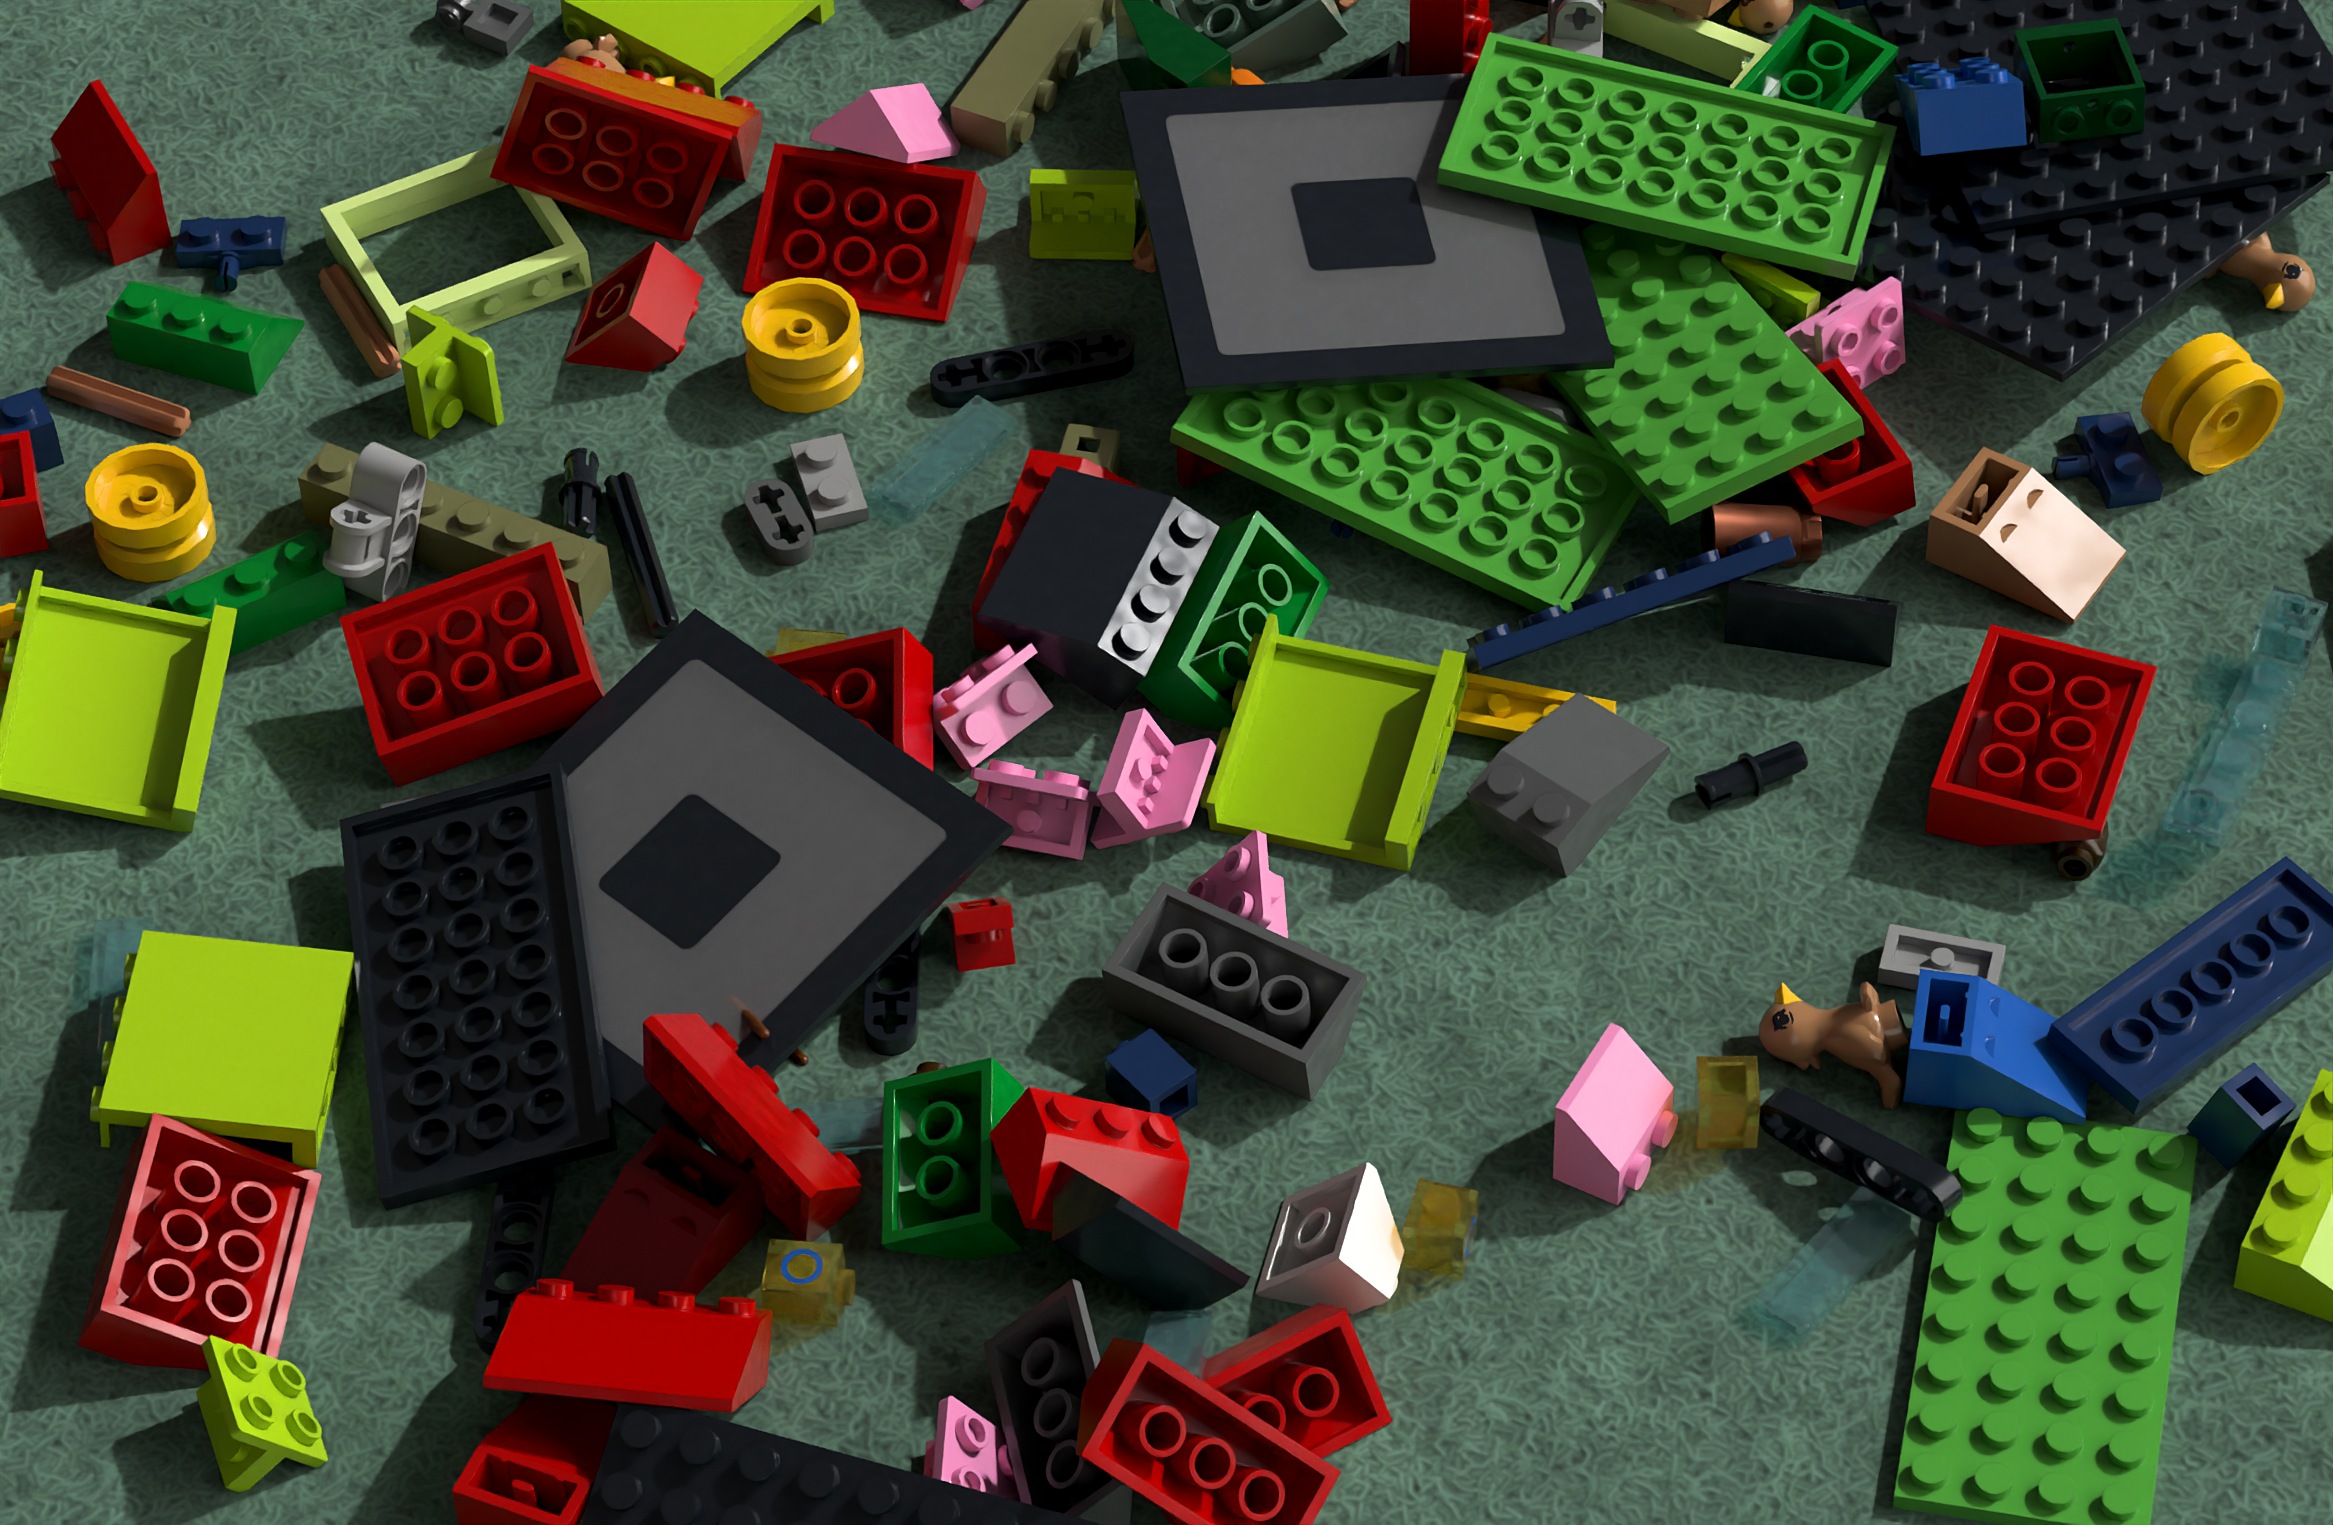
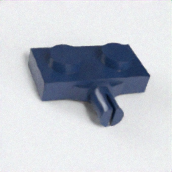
[176,216,287,292]
[2051,412,2163,509]

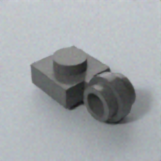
[435,0,534,56]

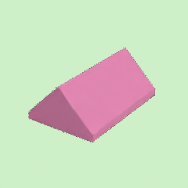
[810,83,961,164]

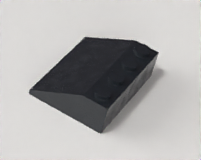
[974,466,1220,711]

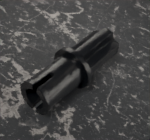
[558,448,602,539]
[1694,741,1808,811]

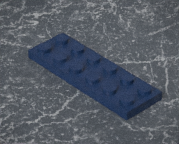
[1462,531,1797,673]
[2046,856,2333,1115]

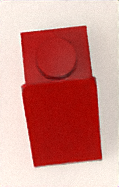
[946,896,1016,972]

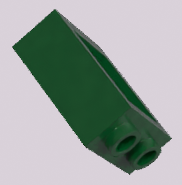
[2013,18,2146,144]

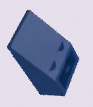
[1894,57,2027,156]
[1903,969,2090,1125]

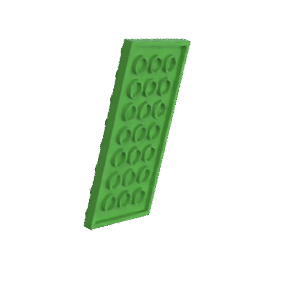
[1437,32,1897,281]
[1541,222,1865,525]
[1169,378,1645,615]
[1893,1107,2198,1525]

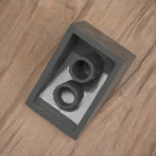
[1466,692,1671,878]

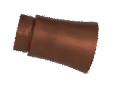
[1701,501,1822,566]

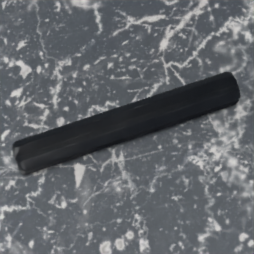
[604,472,679,639]

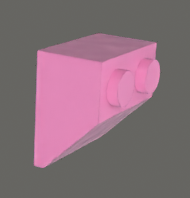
[1553,1023,1678,1206]

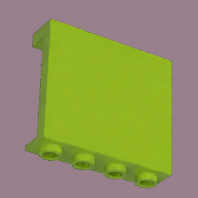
[560,0,835,100]
[0,569,237,833]
[1200,614,1468,871]
[90,930,354,1169]

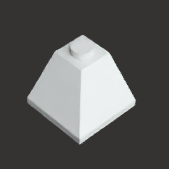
[1255,1162,1404,1315]

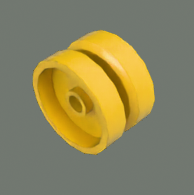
[741,277,865,413]
[2141,333,2285,475]
[85,443,216,583]

